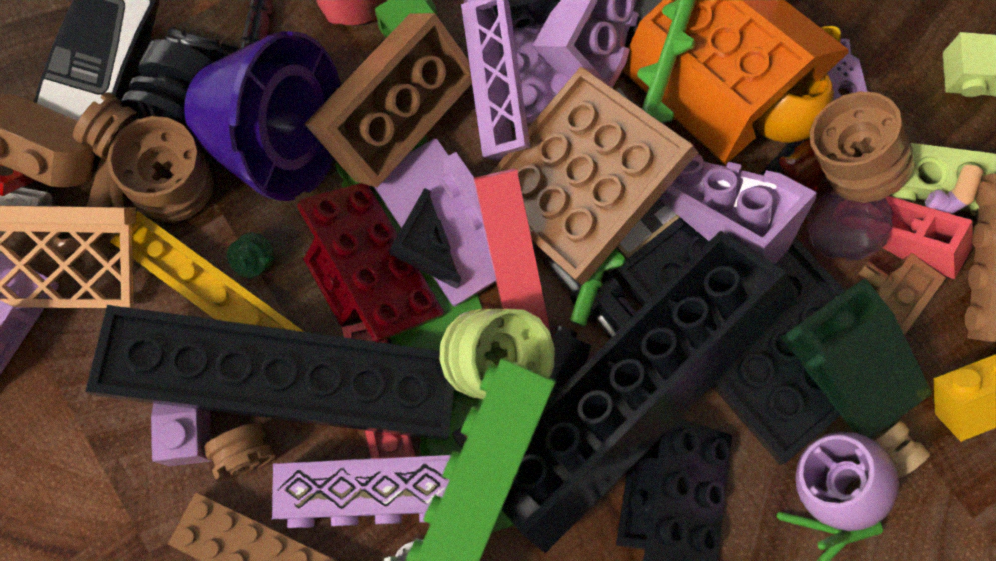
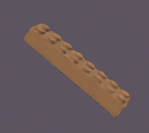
[168,492,340,561]

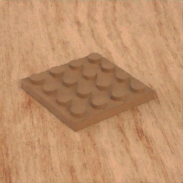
[490,66,699,285]

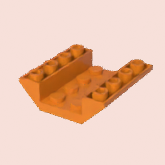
[622,0,849,166]

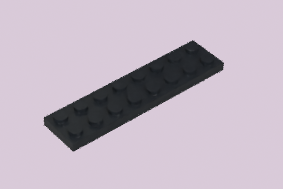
[85,305,454,441]

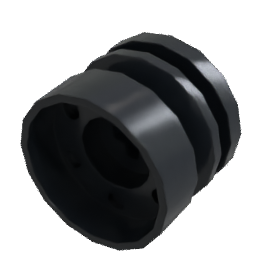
[121,39,215,130]

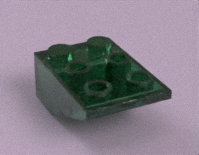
[781,278,933,439]

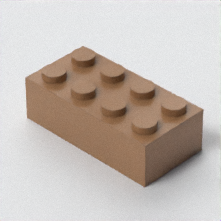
[304,13,472,188]

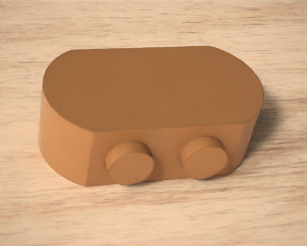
[0,94,96,187]

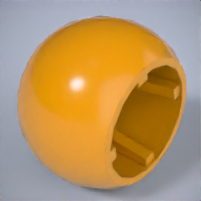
[752,73,834,143]

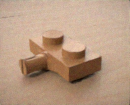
[857,253,946,343]

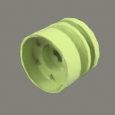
[440,309,555,399]

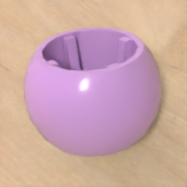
[795,431,899,531]

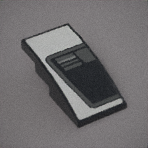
[34,0,160,121]

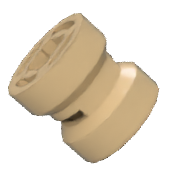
[870,418,930,479]

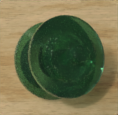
[227,232,274,278]

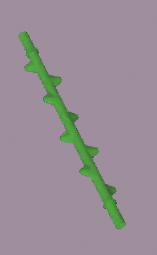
[569,0,696,327]

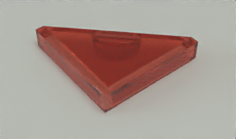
[779,138,824,192]

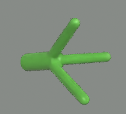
[777,512,883,561]

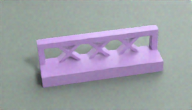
[461,0,530,162]

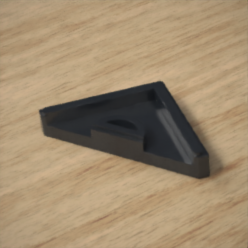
[389,188,462,289]

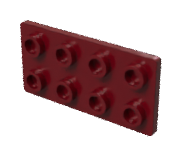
[297,183,444,342]

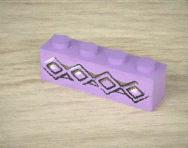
[272,455,450,528]

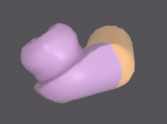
[925,165,984,214]

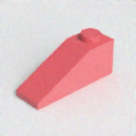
[833,196,973,279]

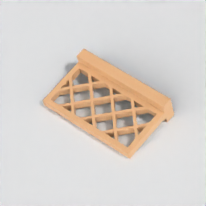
[0,205,136,308]

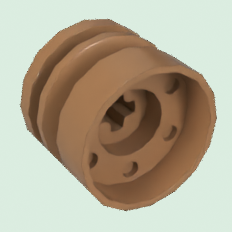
[810,91,915,203]
[107,116,214,223]

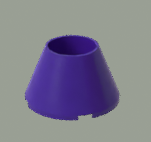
[185,31,341,201]

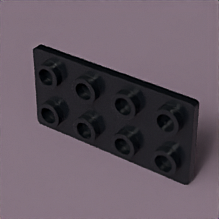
[616,418,732,561]

